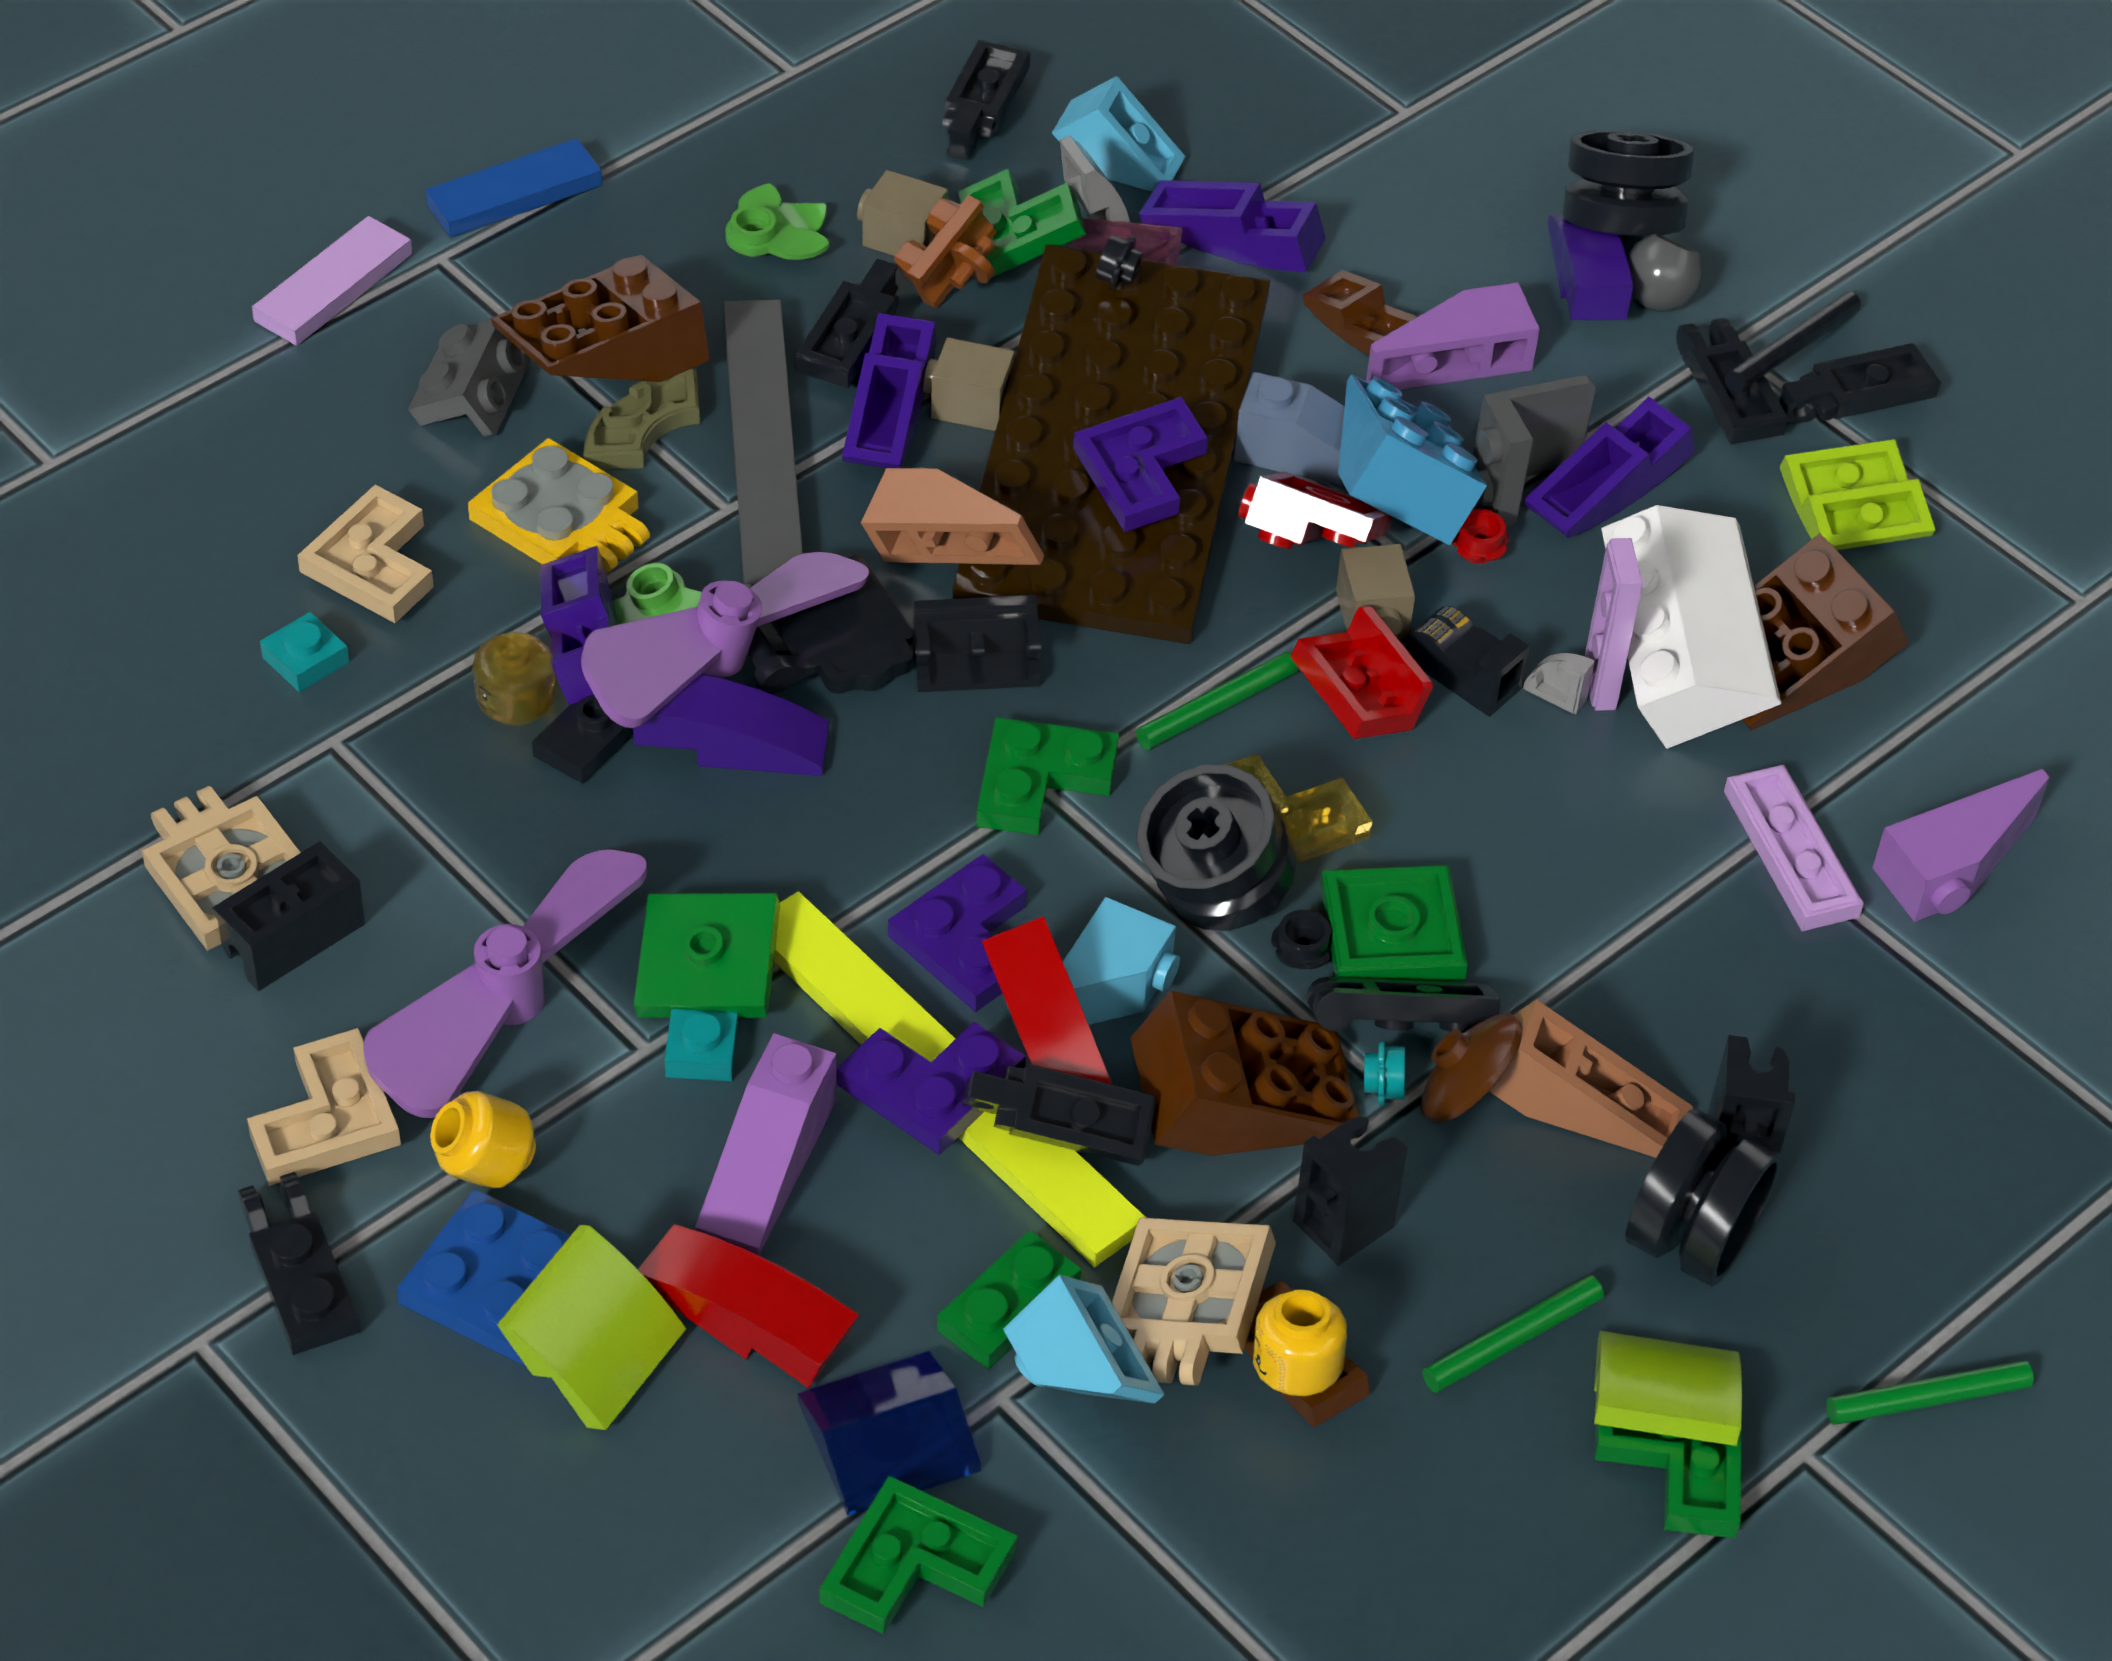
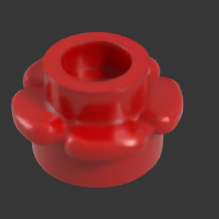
[1451,509,1509,564]

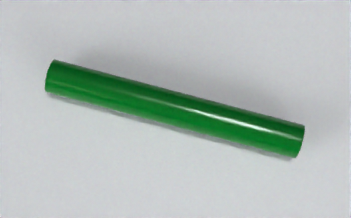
[1136,652,1298,750]
[1422,1275,1604,1393]
[1826,1360,2034,1425]

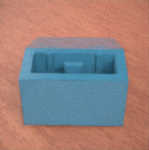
[1338,374,1487,545]

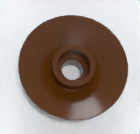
[1421,1013,1522,1123]

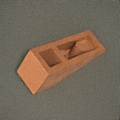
[861,467,1044,565]
[1489,999,1693,1158]

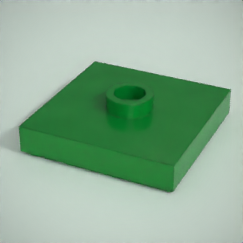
[1320,865,1468,981]
[634,893,780,1018]

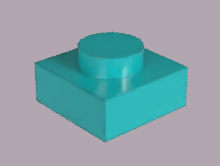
[260,612,349,692]
[664,1008,738,1081]

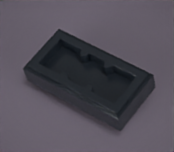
[532,695,633,784]

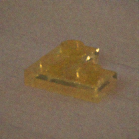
[1225,754,1373,864]

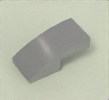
[1060,136,1132,240]

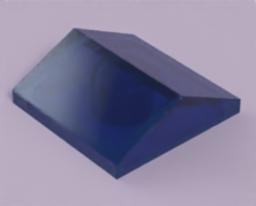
[797,1351,981,1515]

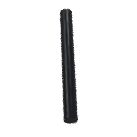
[1725,291,1861,393]

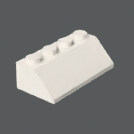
[1601,505,1781,749]

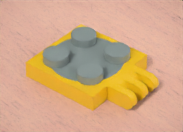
[468,438,650,574]

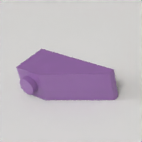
[1366,283,1540,390]
[1873,769,2050,922]
[695,1033,836,1256]

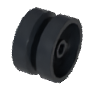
[1563,130,1694,236]
[1136,764,1297,931]
[1625,1108,1782,1287]

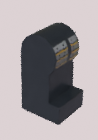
[1406,606,1530,717]

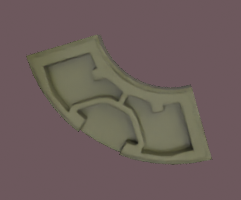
[584,369,700,470]

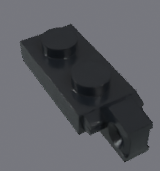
[943,40,1031,160]
[795,258,899,388]
[1779,343,1941,424]
[962,1064,1157,1166]

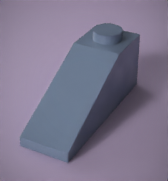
[1234,372,1345,487]

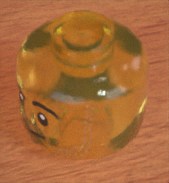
[472,632,557,725]

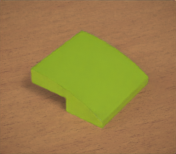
[1779,439,1936,550]
[497,1225,686,1430]
[1594,1331,1742,1446]

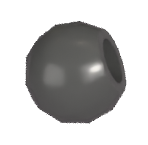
[1627,234,1704,312]

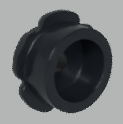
[1096,235,1143,290]
[1271,910,1332,969]

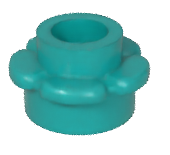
[1364,1041,1405,1106]

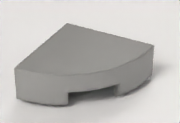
[1523,653,1595,715]

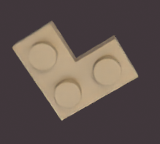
[297,485,434,623]
[247,1028,401,1186]

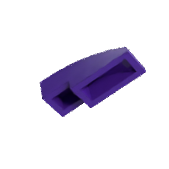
[1139,180,1326,273]
[1548,214,1633,320]
[842,313,937,468]
[1524,396,1695,538]
[540,546,618,705]
[633,674,829,776]

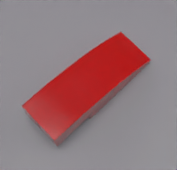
[982,916,1112,1085]
[638,1224,859,1389]

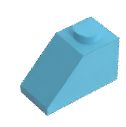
[1052,76,1185,192]
[1063,897,1180,1025]
[1003,1275,1165,1404]

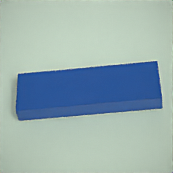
[425,138,602,237]

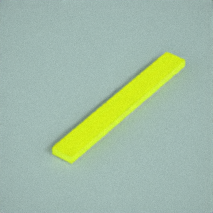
[774,891,1146,1268]

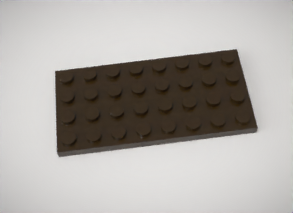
[953,244,1270,644]

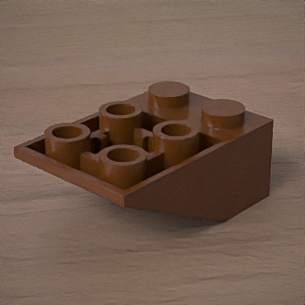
[491,254,710,382]
[1742,533,1909,731]
[1130,990,1361,1156]

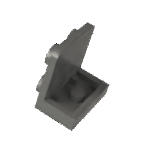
[1472,375,1596,526]

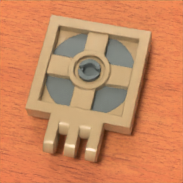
[142,786,301,951]
[1112,1218,1276,1386]

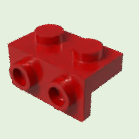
[1290,606,1433,739]

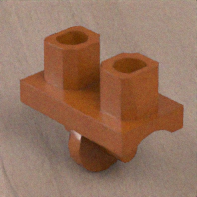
[894,195,997,309]

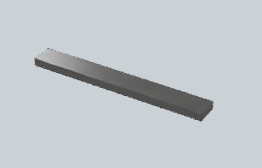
[723,299,803,651]

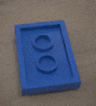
[397,1189,638,1380]

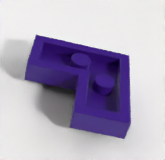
[1073,397,1208,532]
[888,854,1027,1013]
[836,1022,1026,1155]

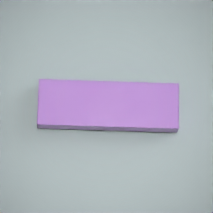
[252,216,412,346]
[1585,538,1643,711]
[1724,764,1864,931]

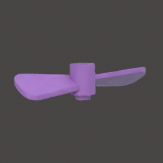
[581,552,869,728]
[363,849,647,1118]

